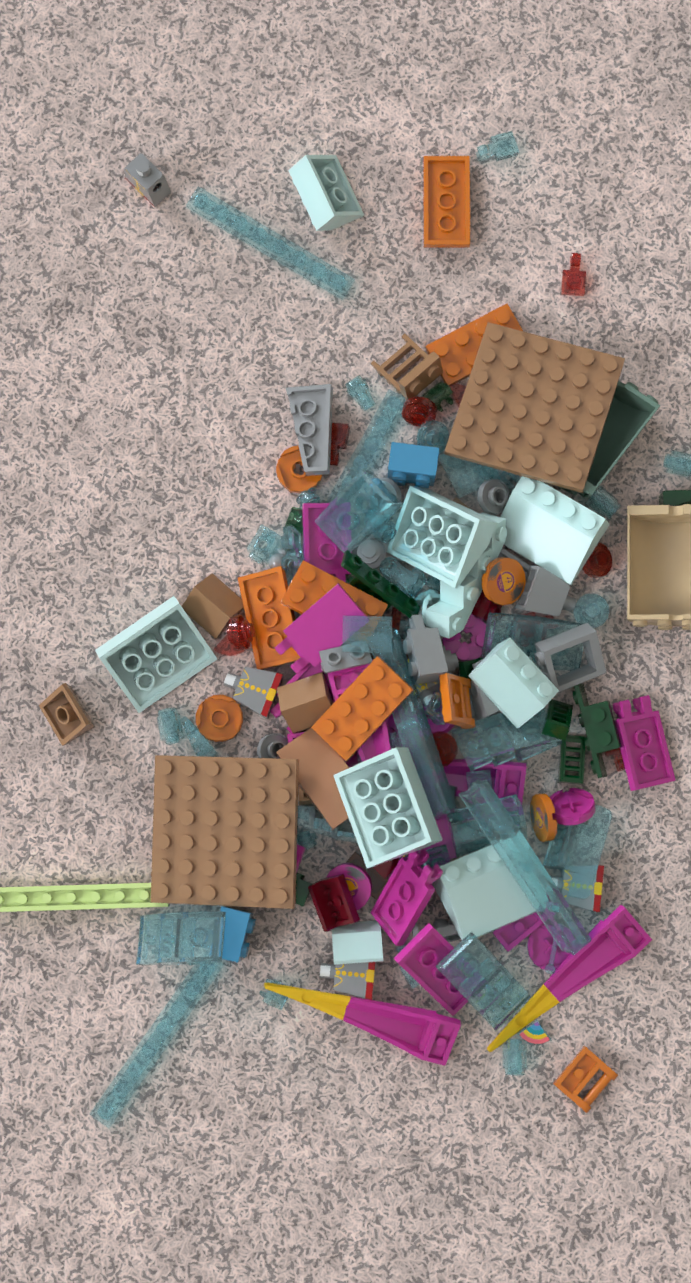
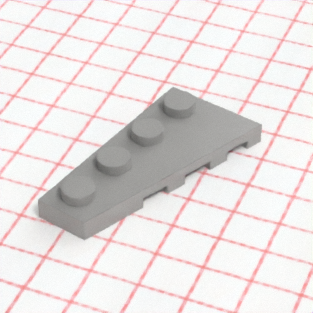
[286,384,333,476]

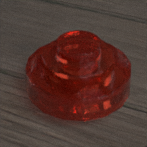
[402,397,437,427]
[582,542,612,578]
[227,615,255,651]
[421,731,458,768]

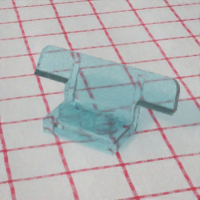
[543,805,612,900]

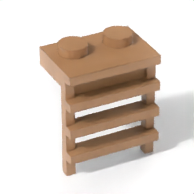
[371,334,443,402]

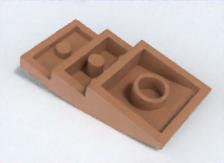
[276,728,349,830]

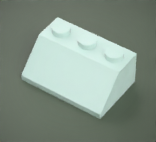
[288,155,364,231]
[468,638,559,728]

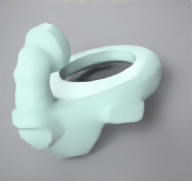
[415,589,440,627]

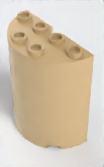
[627,504,691,630]

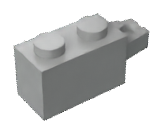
[403,614,448,684]

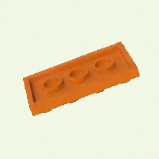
[423,156,470,248]
[425,303,523,388]
[280,560,388,644]
[238,566,300,670]
[311,656,414,761]

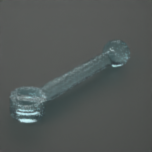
[545,923,563,974]

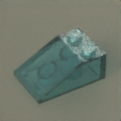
[314,469,403,553]

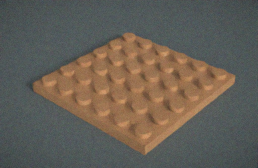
[444,322,625,493]
[151,755,299,909]

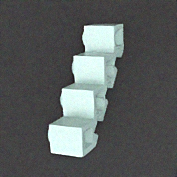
[426,512,507,638]

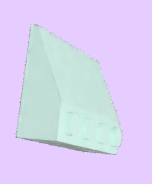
[501,476,610,585]
[386,486,497,588]
[95,596,217,713]
[333,747,443,868]
[432,833,549,944]

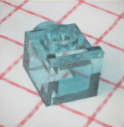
[247,524,282,564]

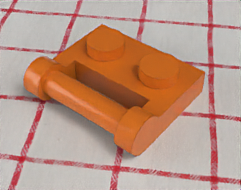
[439,673,475,729]
[553,1046,618,1113]

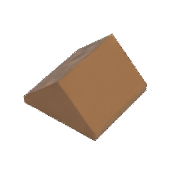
[182,573,244,639]
[277,672,333,733]
[39,683,95,746]

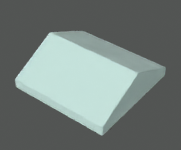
[332,920,383,965]

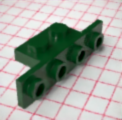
[341,550,420,619]
[572,684,622,778]

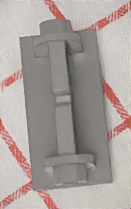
[319,641,372,674]

